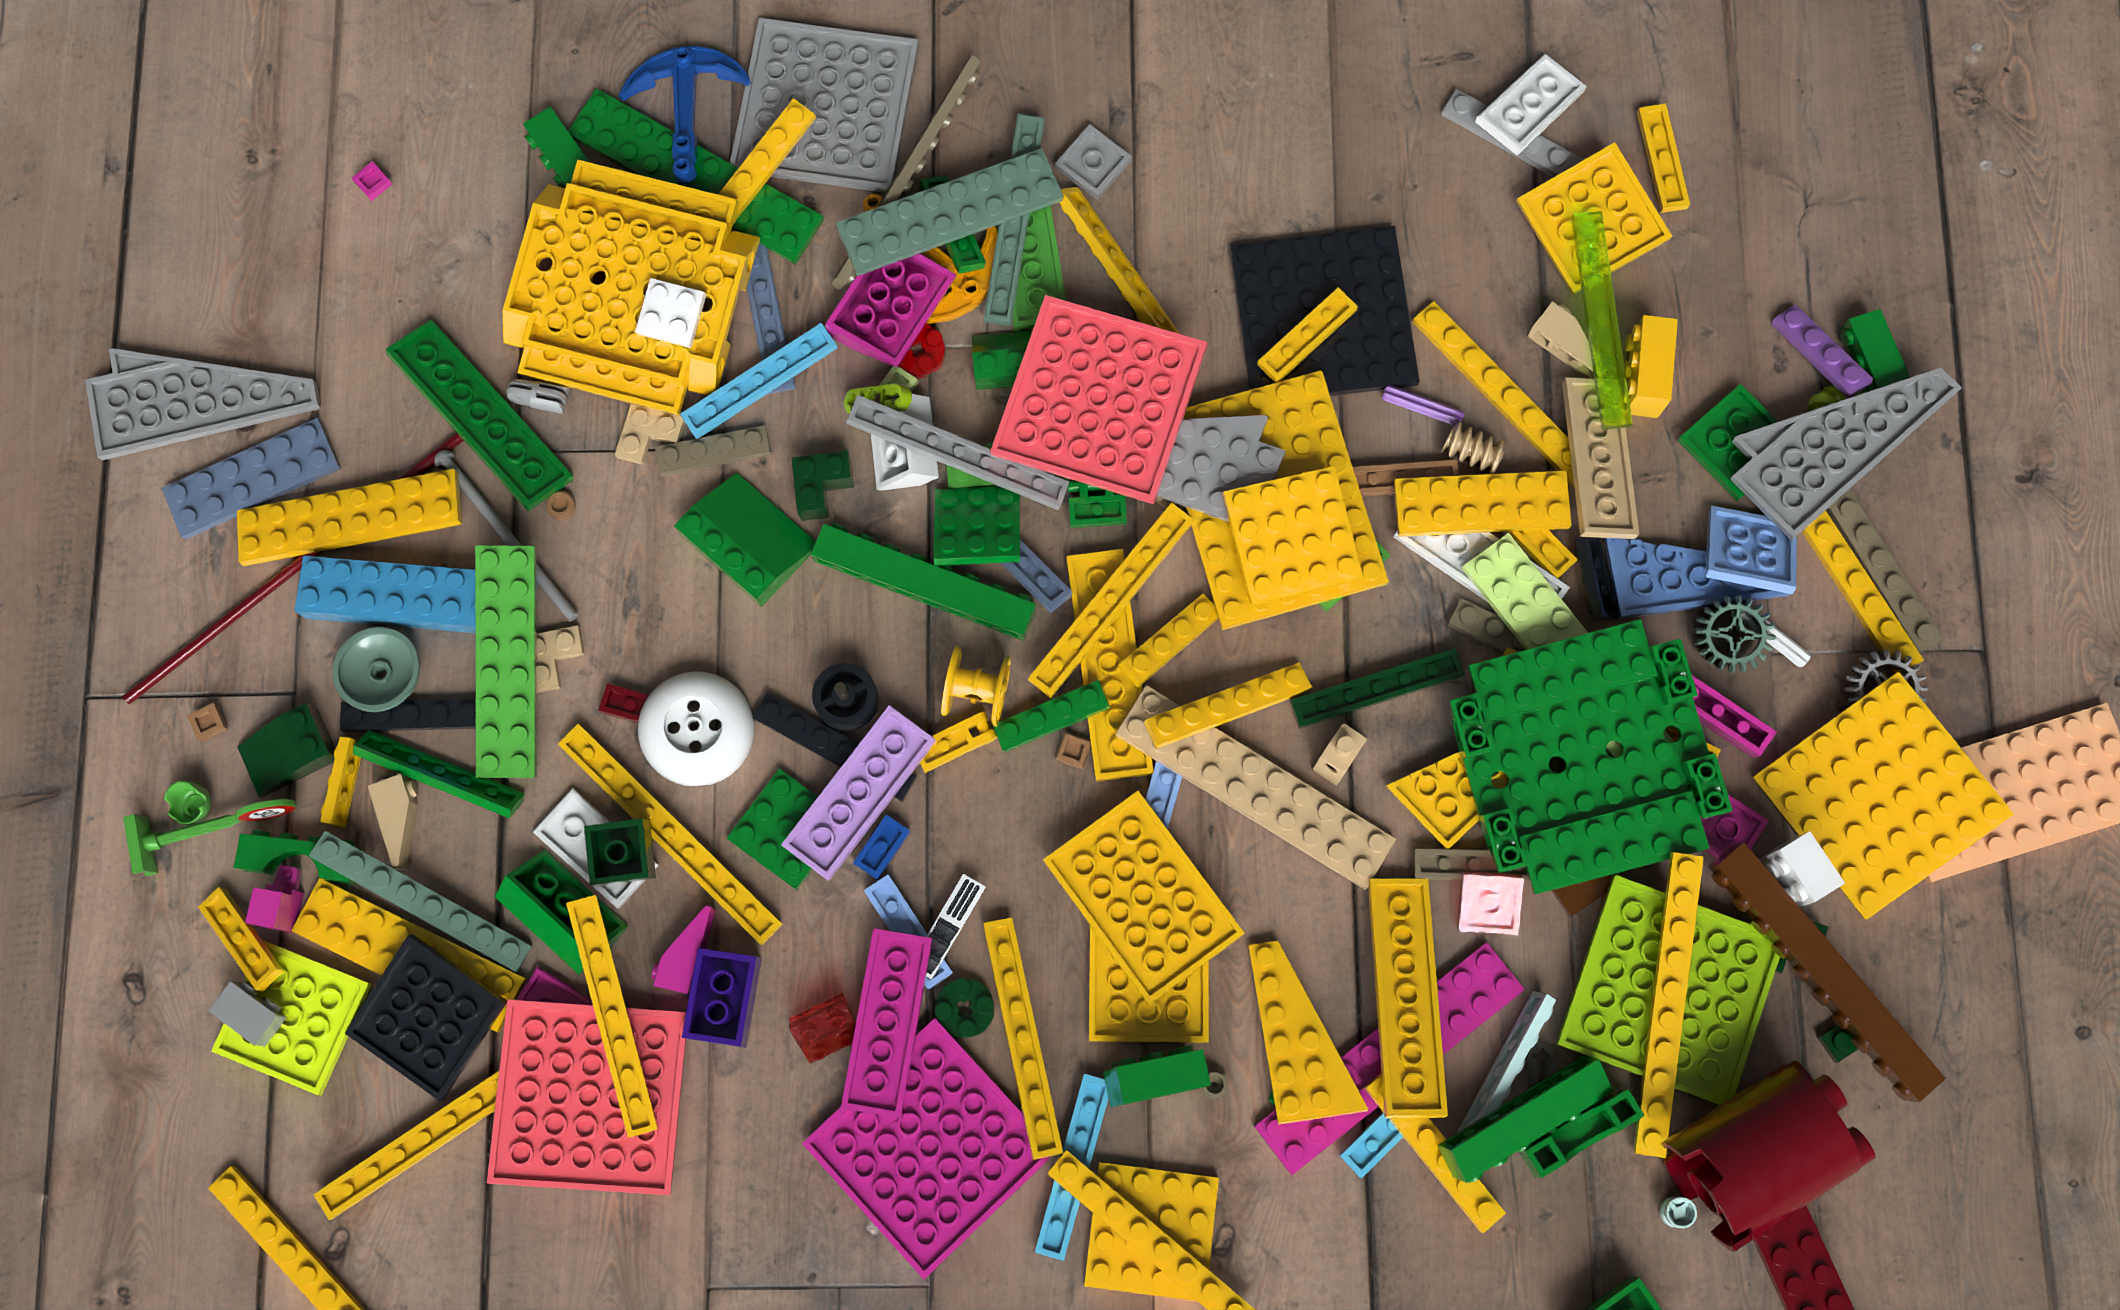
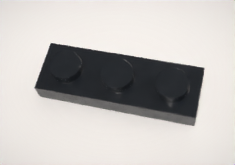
[1575,536,1619,622]

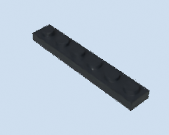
[752,693,917,802]
[340,699,476,732]

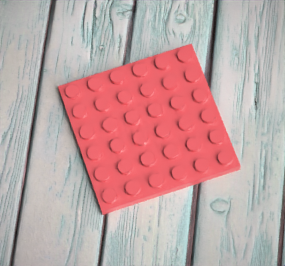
[990,295,1208,504]
[487,1000,686,1195]

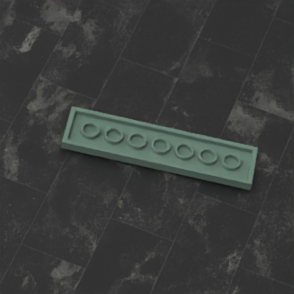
[836,148,1064,276]

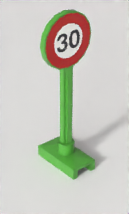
[123,799,297,876]

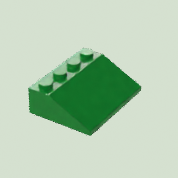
[674,473,816,607]

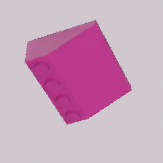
[825,254,956,368]

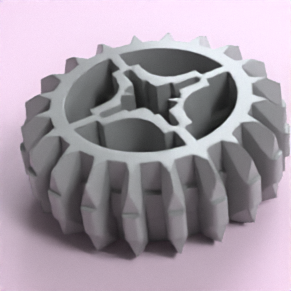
[1844,650,1929,704]

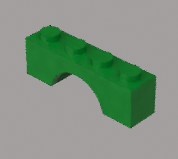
[233,830,364,885]
[1519,1089,1645,1178]

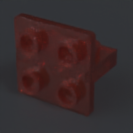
[789,993,856,1064]

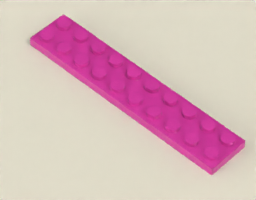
[1254,942,1525,1175]

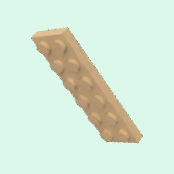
[1562,377,1640,539]

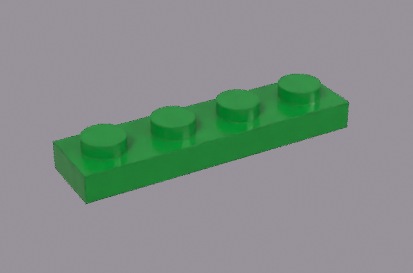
[919,175,986,274]
[993,680,1111,753]

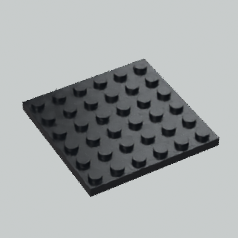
[1230,226,1420,396]

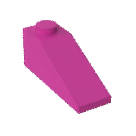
[651,905,716,995]

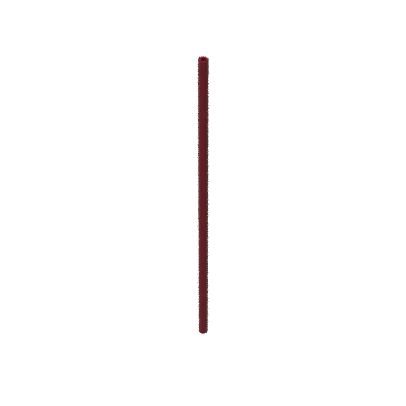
[122,432,464,705]

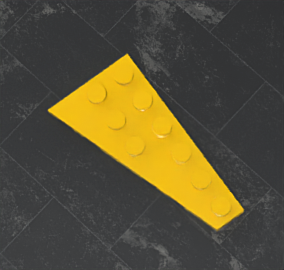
[1385,752,1508,849]
[1249,941,1369,1125]

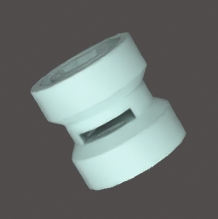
[1659,1196,1697,1229]

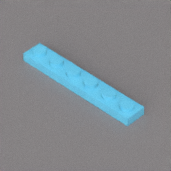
[680,323,838,439]
[1035,1074,1109,1261]

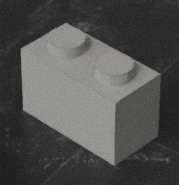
[208,981,287,1047]

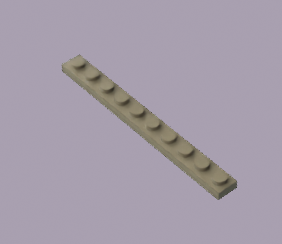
[830,55,981,290]

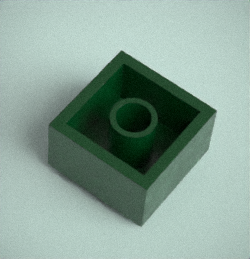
[584,818,656,886]

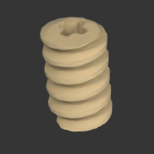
[1441,422,1505,474]

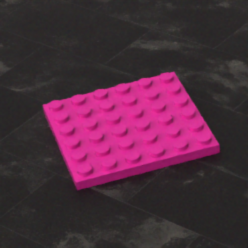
[802,1018,1052,1280]

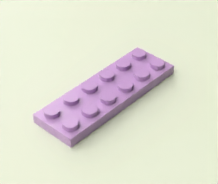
[781,705,936,881]

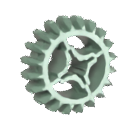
[1694,595,1776,673]

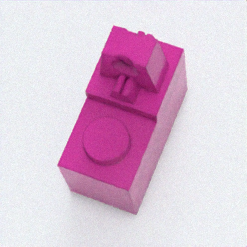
[245,865,305,933]

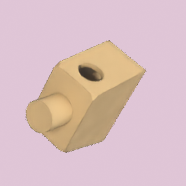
[1312,723,1368,786]

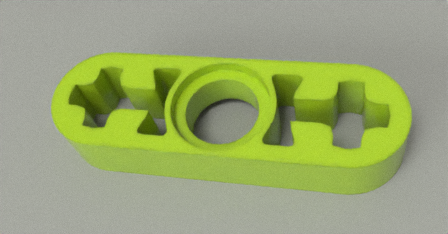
[844,384,912,414]

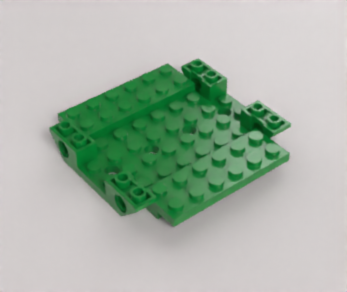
[1449,619,1733,895]

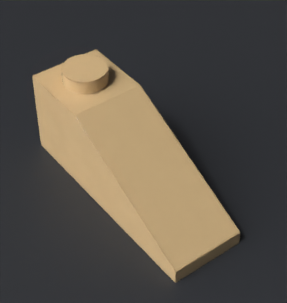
[1527,301,1605,379]
[368,774,419,871]

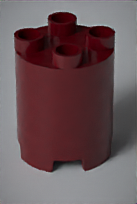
[1661,1060,1876,1252]

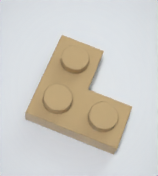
[615,404,685,465]
[536,625,585,693]

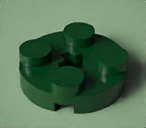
[935,978,994,1038]

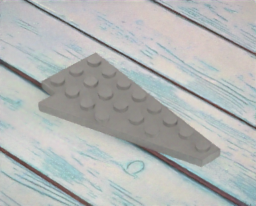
[85,348,321,460]
[1730,368,1962,541]
[1157,415,1285,523]

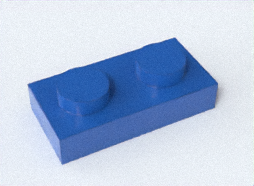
[853,815,911,880]

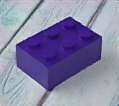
[682,948,762,1048]

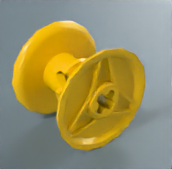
[941,645,1011,727]

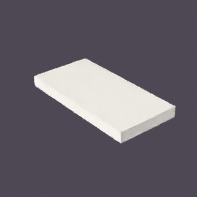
[1475,54,1587,155]
[533,788,658,909]

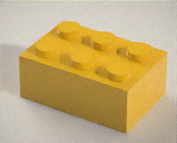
[1621,315,1678,418]

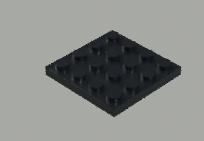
[345,934,507,1101]

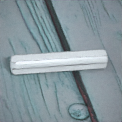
[1741,603,1811,667]

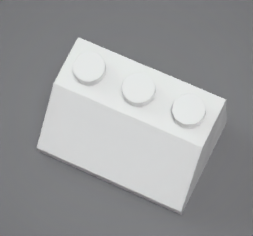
[871,394,939,490]

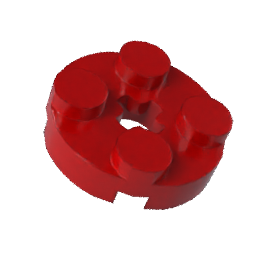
[898,324,946,379]

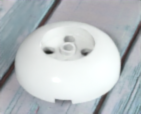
[638,672,754,786]

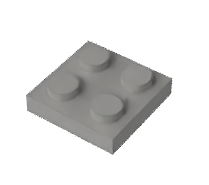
[1055,124,1132,200]

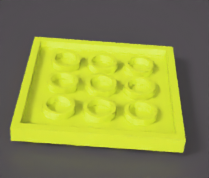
[211,940,372,1096]

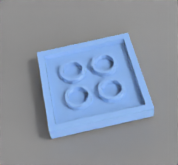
[1705,505,1797,594]

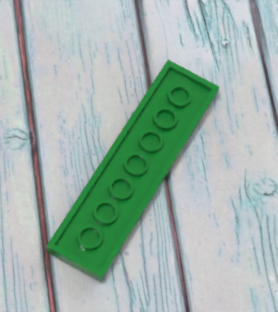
[385,320,573,511]

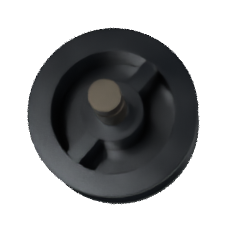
[812,663,879,731]

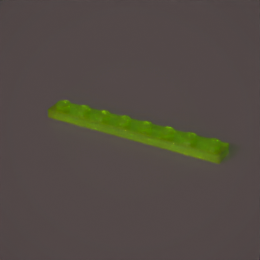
[1571,211,1633,430]

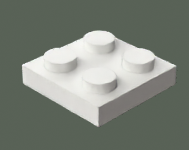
[635,278,707,348]

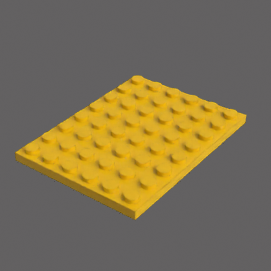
[1183,370,1389,630]

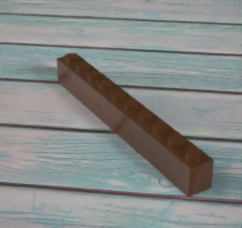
[1708,842,1946,1102]

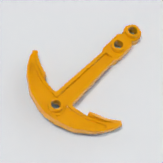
[863,194,998,324]

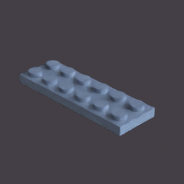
[161,418,341,540]

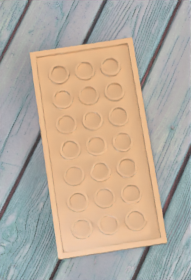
[1926,703,2120,883]

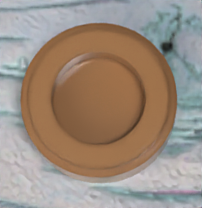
[546,491,576,521]

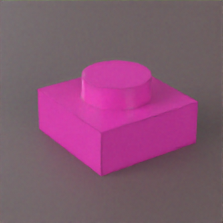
[351,161,392,201]

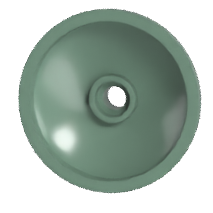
[332,627,420,712]

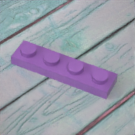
[1772,304,1873,399]

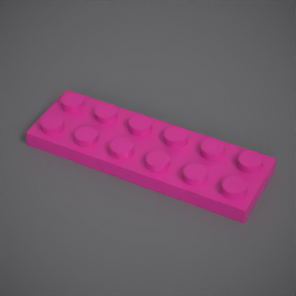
[841,928,933,1118]

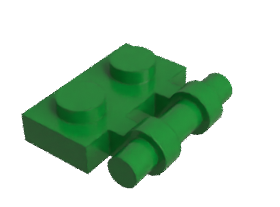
[1068,481,1127,528]

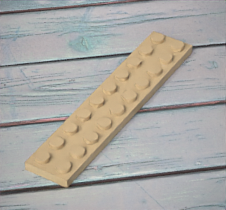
[1115,685,1396,890]

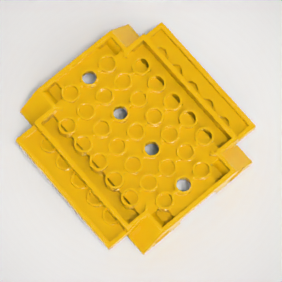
[503,160,760,416]

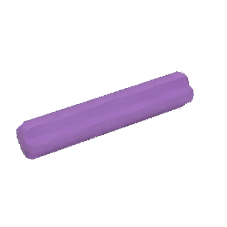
[1382,385,1464,426]

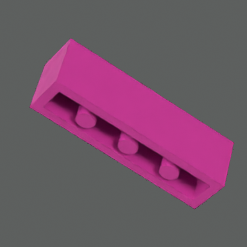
[1692,675,1777,758]

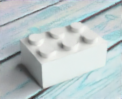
[1758,831,1845,907]

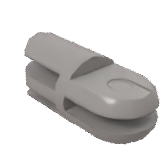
[506,379,570,414]

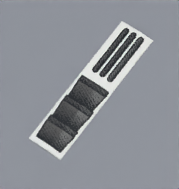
[926,874,986,979]

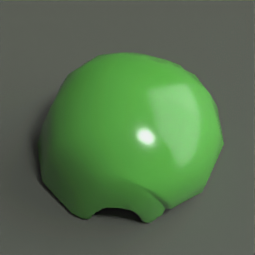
[164,780,211,826]

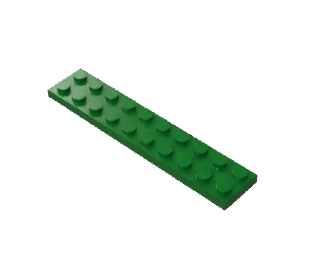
[568,88,825,265]

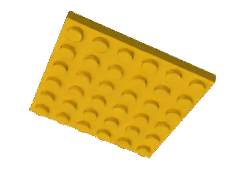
[1752,671,2014,920]

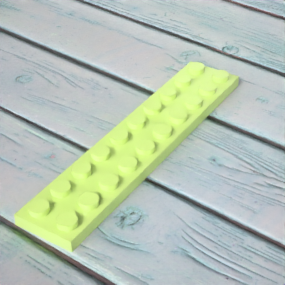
[1461,533,1675,758]

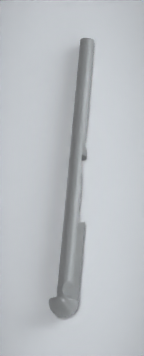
[434,450,578,622]

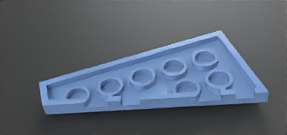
[1603,538,1791,619]

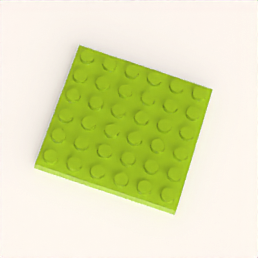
[1556,875,1780,1105]

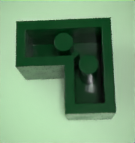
[792,451,854,521]

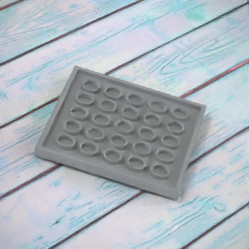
[730,18,919,193]

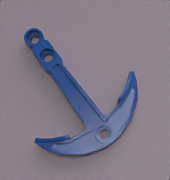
[619,46,751,184]

